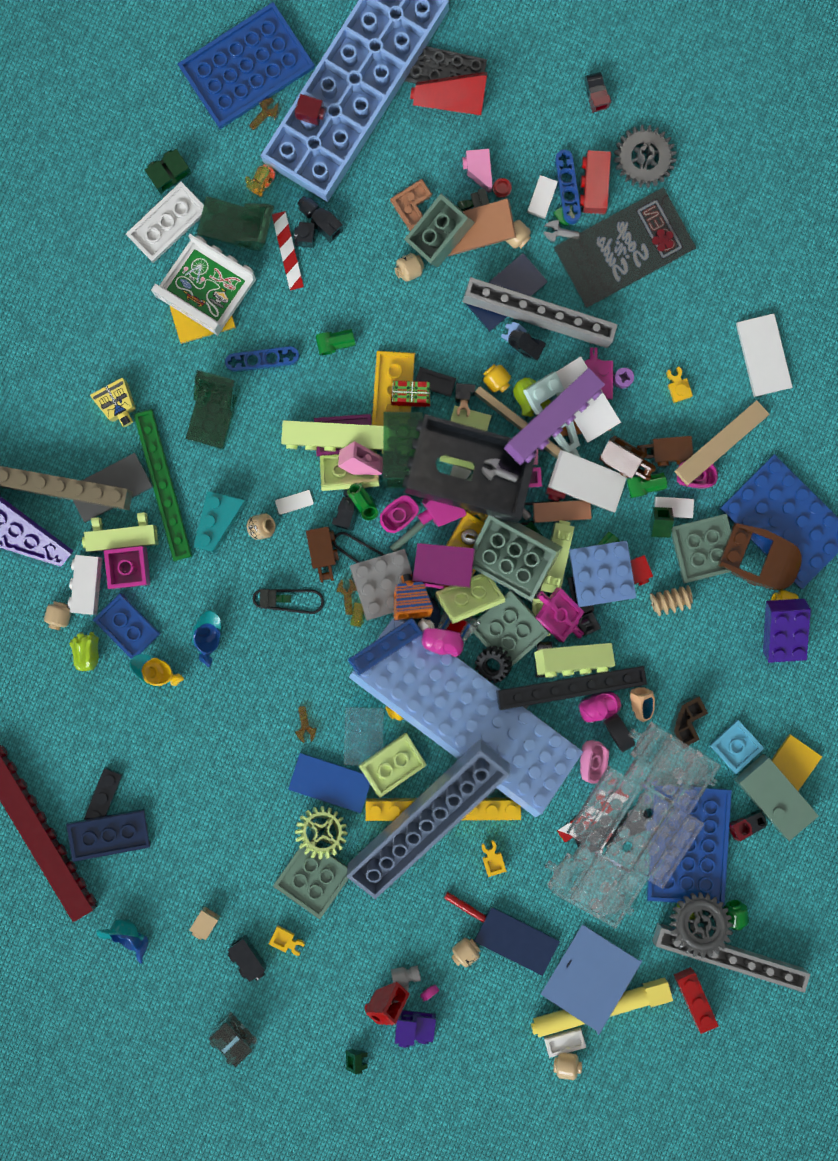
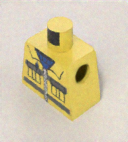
[90,378,136,427]

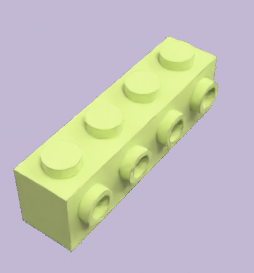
[534,643,615,678]

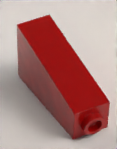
[410,72,487,115]

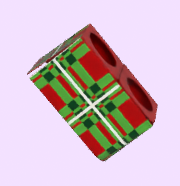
[391,380,430,407]

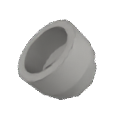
[461,529,478,545]

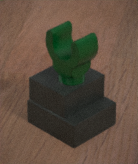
[457,188,490,211]
[260,589,291,607]

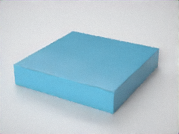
[709,720,764,774]

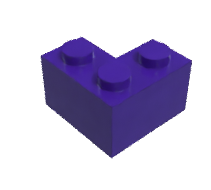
[395,1010,436,1048]

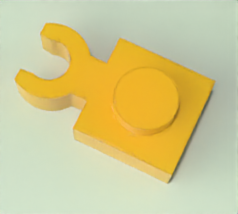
[666,367,693,403]
[481,840,507,877]
[269,926,305,956]

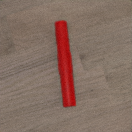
[444,892,486,923]

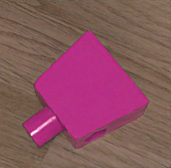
[417,498,467,527]

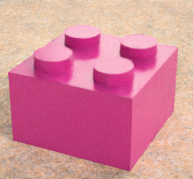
[104,546,151,589]

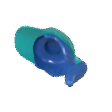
[192,610,221,667]
[96,919,148,964]

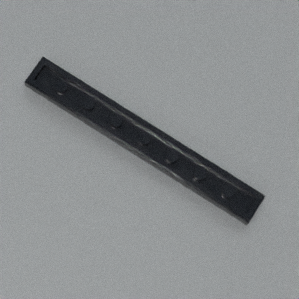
[496,666,647,710]

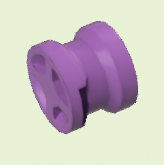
[613,368,634,389]

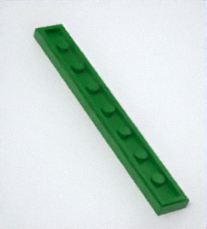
[134,409,193,561]

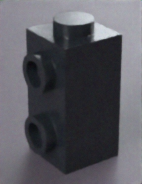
[228,935,267,982]

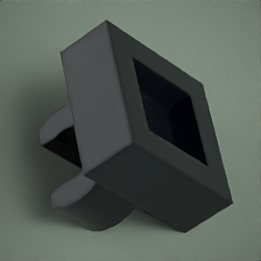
[578,610,601,636]

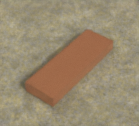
[533,500,592,523]

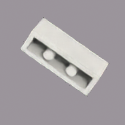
[68,555,102,615]

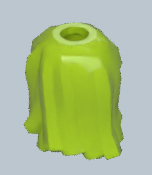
[513,377,551,417]
[69,632,99,671]

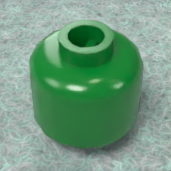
[723,900,749,931]

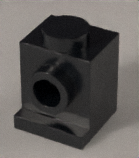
[294,222,316,248]

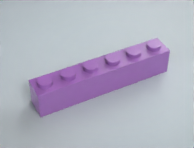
[504,368,605,465]

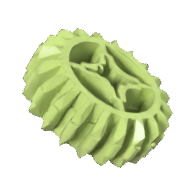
[295,806,347,860]

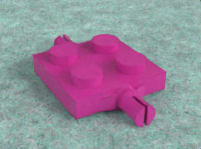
[584,348,613,400]
[535,587,584,642]

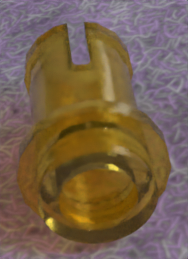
[349,603,364,627]

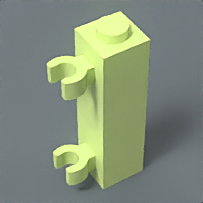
[82,512,159,552]
[539,520,574,593]

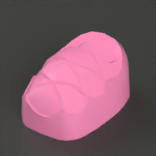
[580,740,609,784]

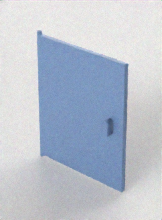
[541,925,642,1035]

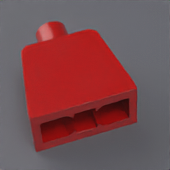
[365,982,410,1025]

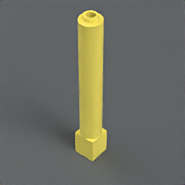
[530,977,673,1037]

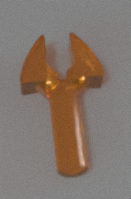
[249,98,279,130]
[337,578,357,615]
[295,706,316,743]

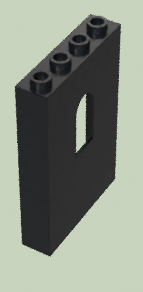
[402,414,537,523]

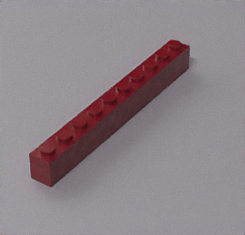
[0,745,97,922]

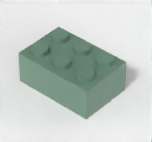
[404,194,475,267]

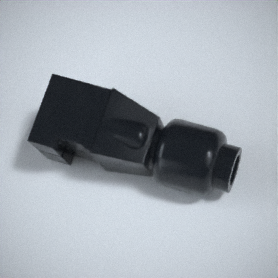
[297,196,343,243]
[332,489,358,531]

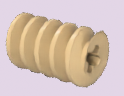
[650,585,693,616]

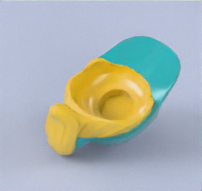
[129,654,184,687]

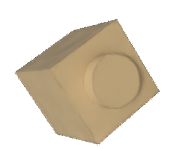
[190,906,221,940]

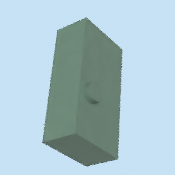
[734,754,818,841]

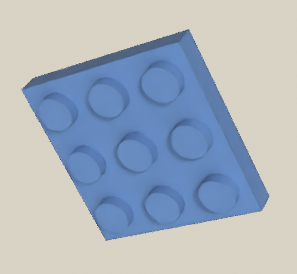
[569,541,636,607]

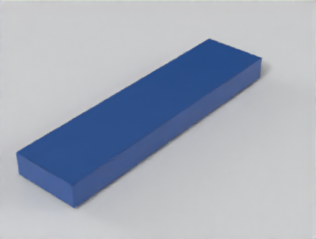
[348,618,423,676]

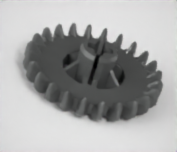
[614,125,677,188]
[669,892,733,958]

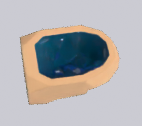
[630,687,655,722]

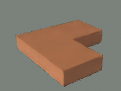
[390,179,432,231]

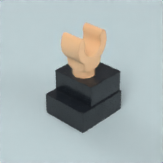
[455,383,475,417]

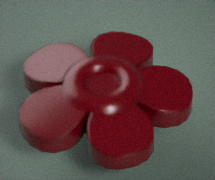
[652,229,674,252]

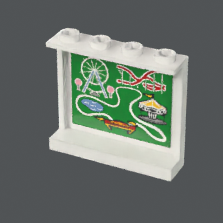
[151,234,256,336]

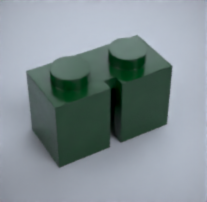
[145,149,192,194]

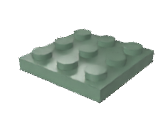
[671,514,740,583]
[469,590,550,667]
[273,839,349,919]

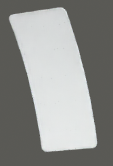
[275,490,314,514]

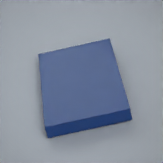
[93,593,161,659]

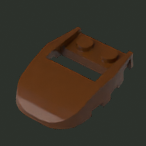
[718,523,802,590]

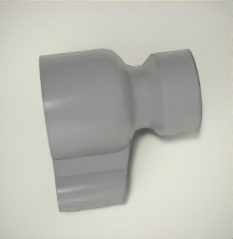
[391,965,421,991]

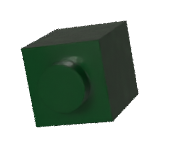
[650,507,674,538]

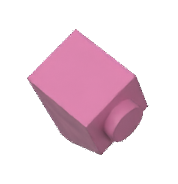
[462,149,492,193]
[338,441,384,475]

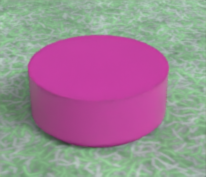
[420,984,439,1001]

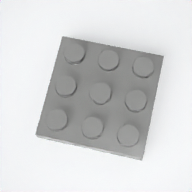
[349,549,413,621]

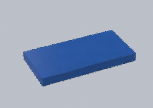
[288,752,370,813]

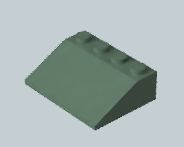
[473,516,562,602]

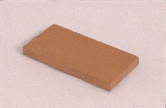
[447,199,517,257]

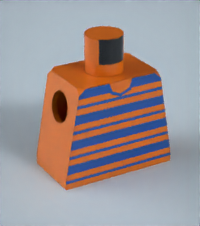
[394,574,433,621]

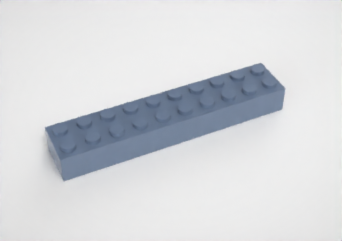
[346,739,510,899]

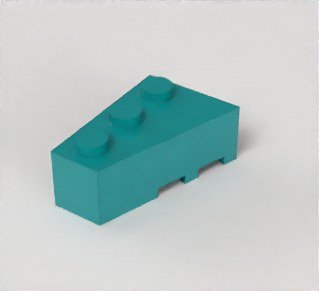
[194,491,247,553]

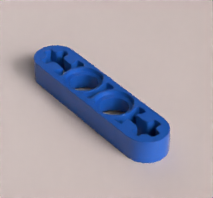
[555,150,581,224]
[225,346,300,372]

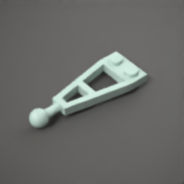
[523,372,580,457]

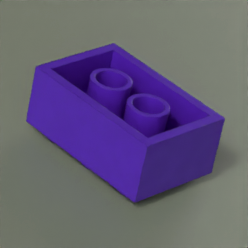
[763,598,811,663]

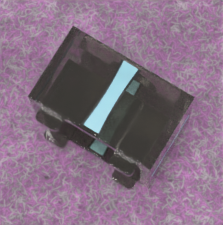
[209,1012,257,1067]

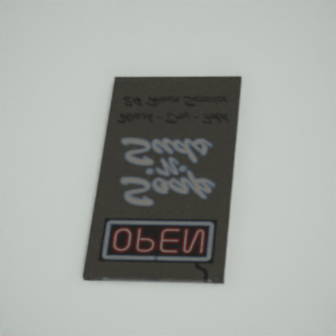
[554,187,696,308]

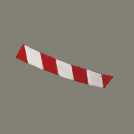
[272,211,304,290]

